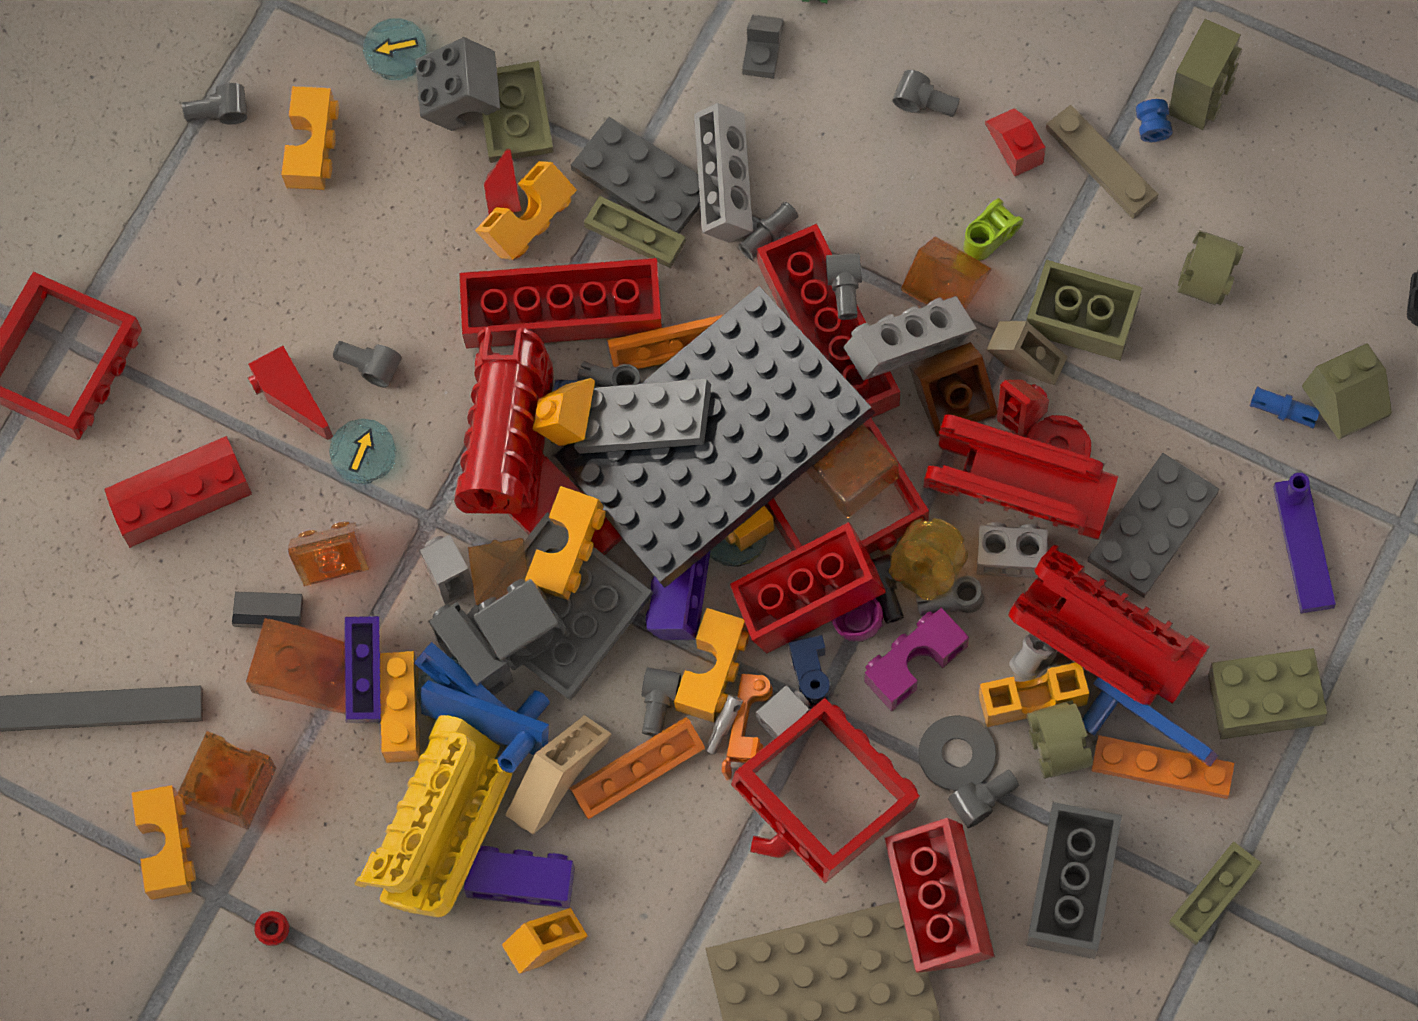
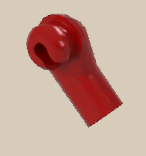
[750,834,792,858]

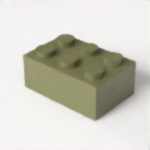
[1169,19,1242,130]
[1027,259,1142,361]
[1208,648,1327,740]

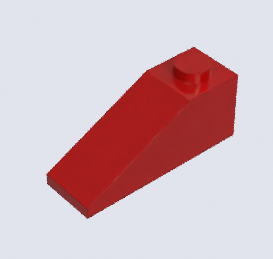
[247,345,333,440]
[997,380,1049,437]

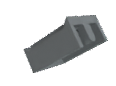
[429,602,514,695]

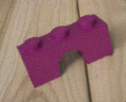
[864,608,969,712]

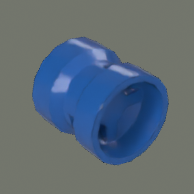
[1136,99,1173,142]

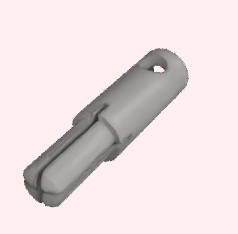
[705,694,743,754]

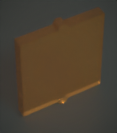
[468,538,528,606]

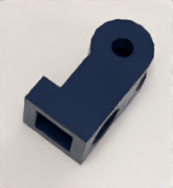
[789,635,830,706]

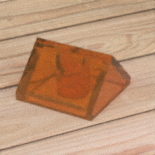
[901,236,991,310]

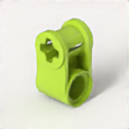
[963,198,1024,261]

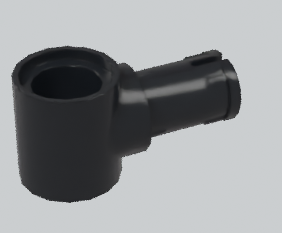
[872,554,904,624]

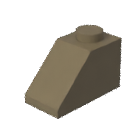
[986,321,1068,385]

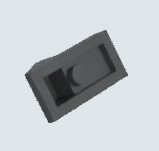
[742,15,784,79]

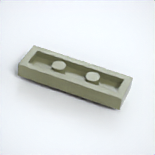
[584,195,686,269]
[1168,841,1261,945]

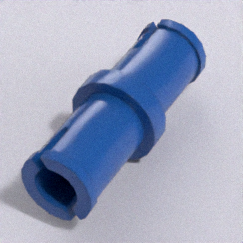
[1250,386,1320,429]

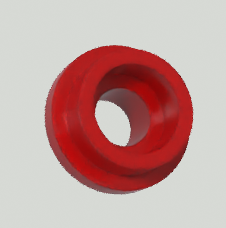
[254,911,290,946]

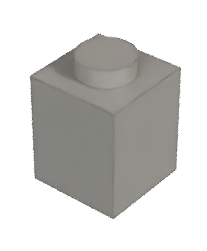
[756,685,810,739]

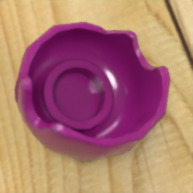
[832,598,883,642]

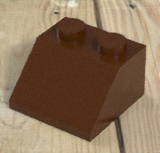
[909,342,998,437]

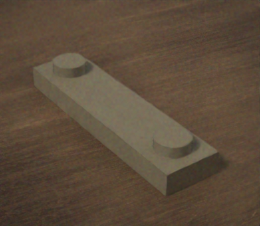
[1046,104,1158,219]

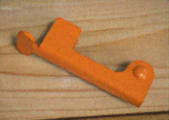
[722,674,773,780]

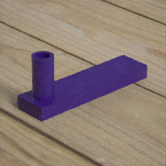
[1273,473,1336,614]

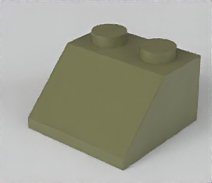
[1302,343,1392,440]

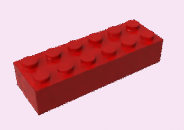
[757,223,900,418]
[459,258,662,349]

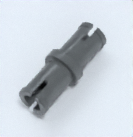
[738,202,798,260]

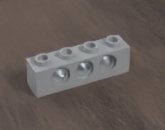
[694,103,753,243]
[843,296,977,380]

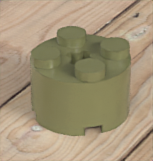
[1177,230,1244,305]
[1027,700,1093,779]

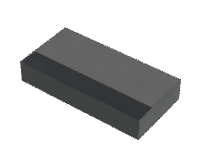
[232,591,303,630]

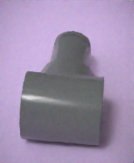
[892,70,960,117]
[182,83,247,125]
[826,253,862,320]
[333,340,402,388]
[577,361,642,387]
[915,576,984,617]
[642,667,681,737]
[948,770,1019,828]

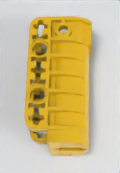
[355,715,512,917]

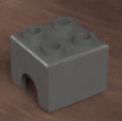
[415,37,500,131]
[474,579,570,670]

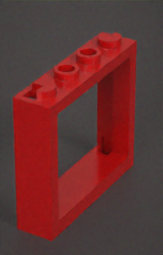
[0,271,142,440]
[765,418,929,554]
[731,698,920,884]

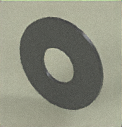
[918,716,996,791]

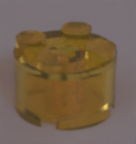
[889,518,968,600]

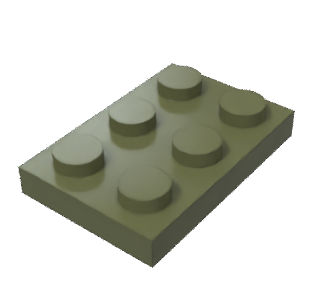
[482,61,554,163]

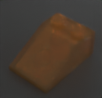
[288,522,369,586]
[246,618,345,714]

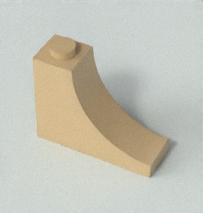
[506,715,612,834]

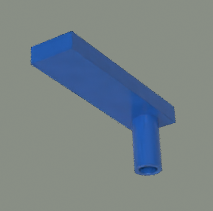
[414,642,550,719]
[1082,677,1218,767]
[421,680,549,773]

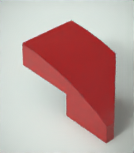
[484,148,521,214]

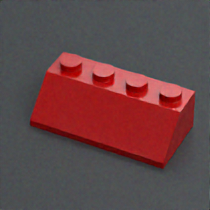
[104,436,252,548]
[730,522,886,654]
[884,818,995,973]

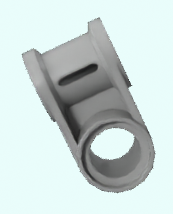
[1009,633,1062,680]

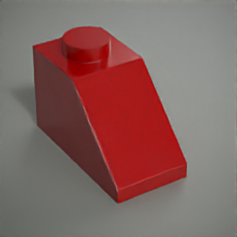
[985,108,1046,176]

